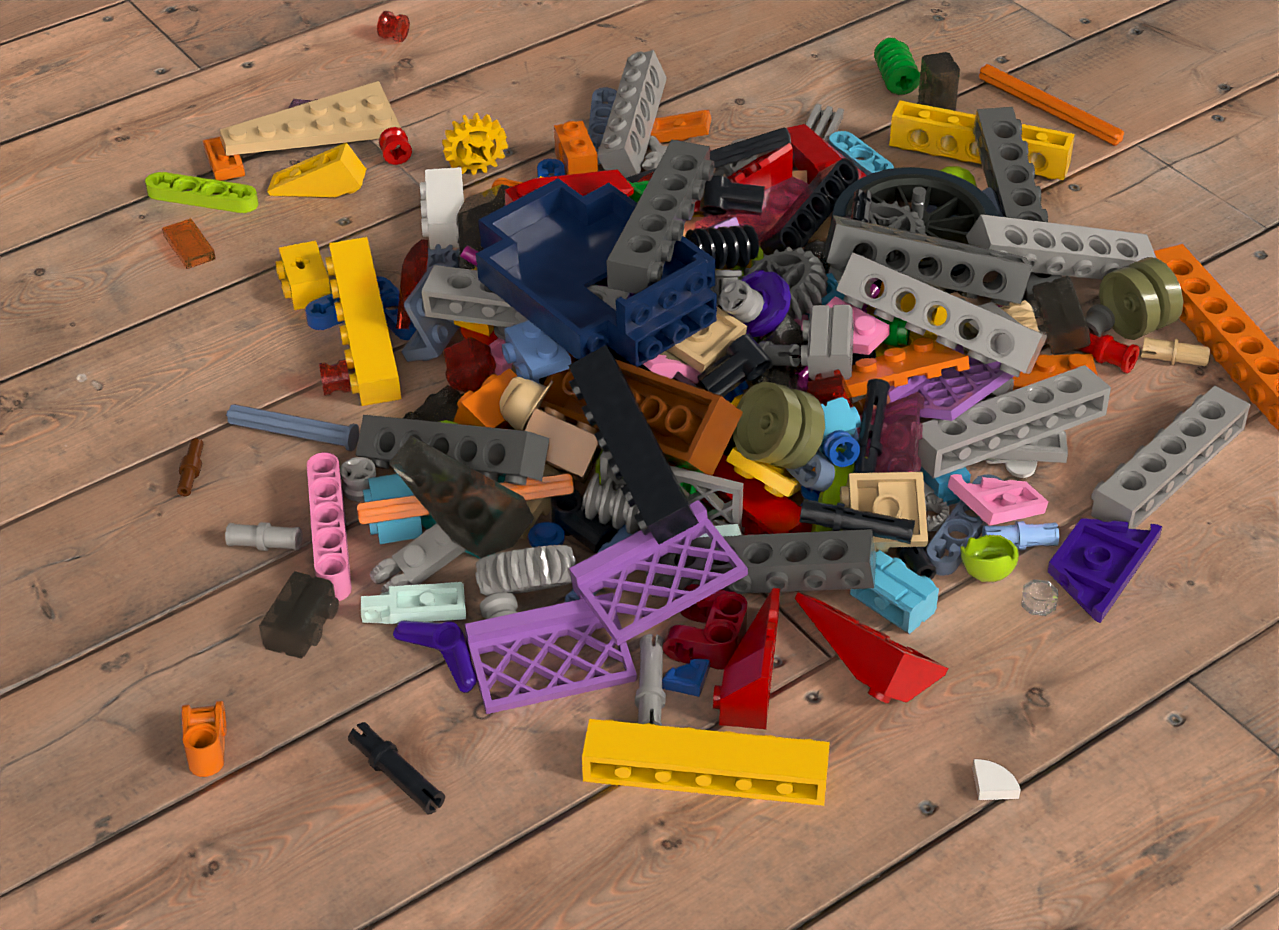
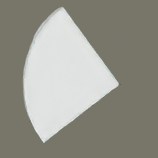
[972,759,1021,800]

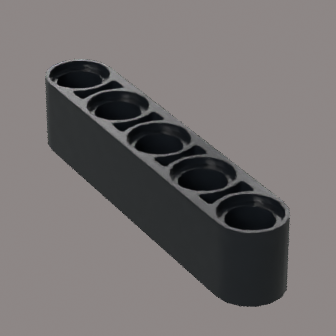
[760,158,859,255]

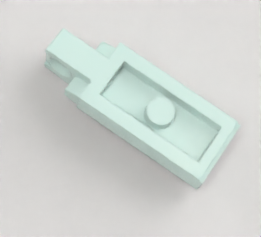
[361,582,466,624]

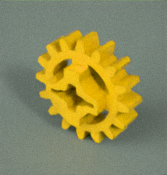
[442,113,508,175]

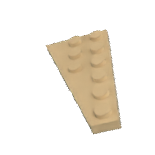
[220,81,401,156]

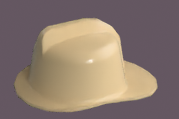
[500,377,553,431]

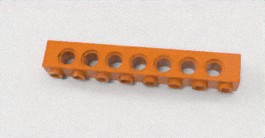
[1154,244,1279,431]

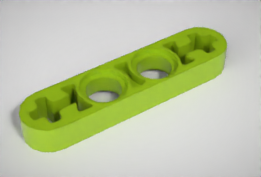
[145,172,258,213]

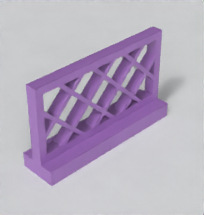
[883,344,1014,425]
[569,500,748,646]
[465,592,637,714]

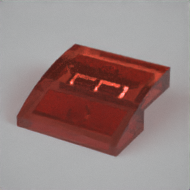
[396,239,428,329]

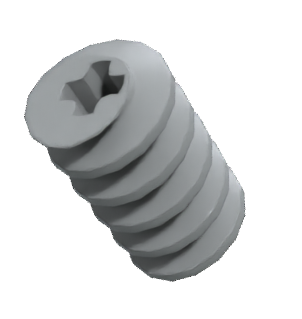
[581,473,641,534]

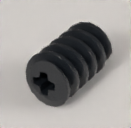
[685,225,759,269]

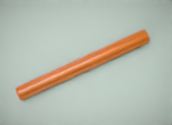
[979,64,1124,146]
[357,473,574,525]

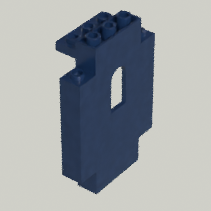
[476,178,717,367]

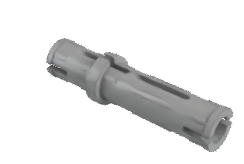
[635,634,666,726]

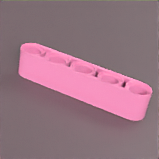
[307,453,352,602]

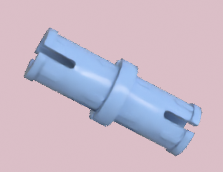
[982,521,1059,550]

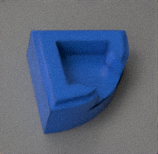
[662,659,710,697]

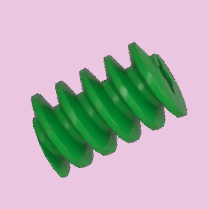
[874,37,921,95]

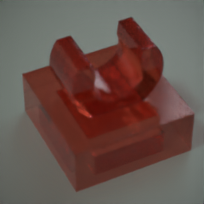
[808,369,853,407]

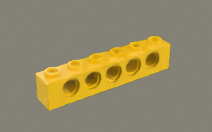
[889,100,1075,180]

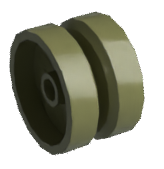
[1099,257,1183,340]
[733,381,825,470]

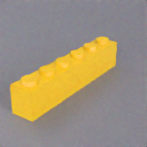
[325,237,402,406]
[582,719,830,806]

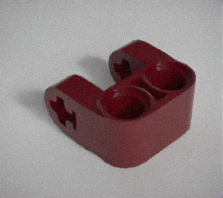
[662,584,748,670]

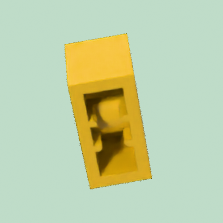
[275,240,331,310]

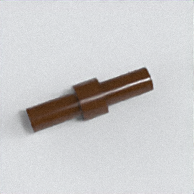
[177,438,204,497]

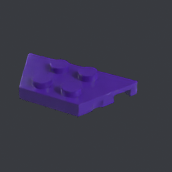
[1047,518,1162,623]

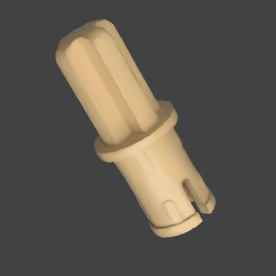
[1141,337,1210,366]

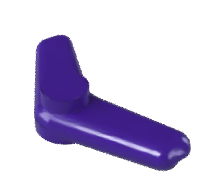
[393,620,477,693]

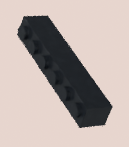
[568,345,699,545]

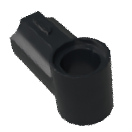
[699,175,765,216]
[697,334,772,397]
[551,489,617,553]

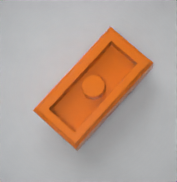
[651,110,711,143]
[203,137,245,181]

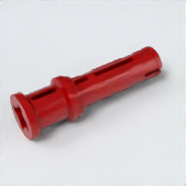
[1038,316,1140,374]

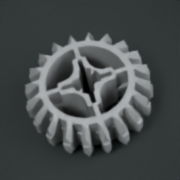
[475,545,577,596]

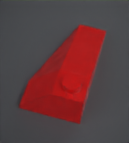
[795,592,949,703]

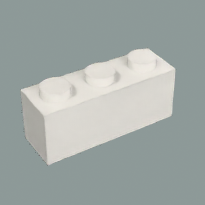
[420,167,467,249]

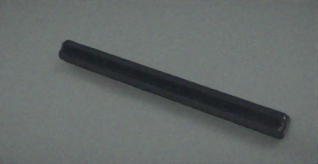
[626,127,791,183]

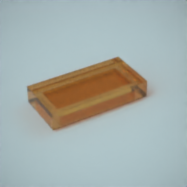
[162,218,216,269]

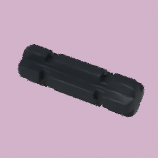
[851,189,872,223]

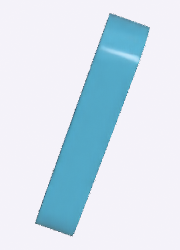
[829,131,894,175]

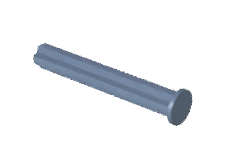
[226,404,359,451]

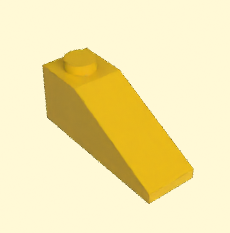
[267,142,367,197]

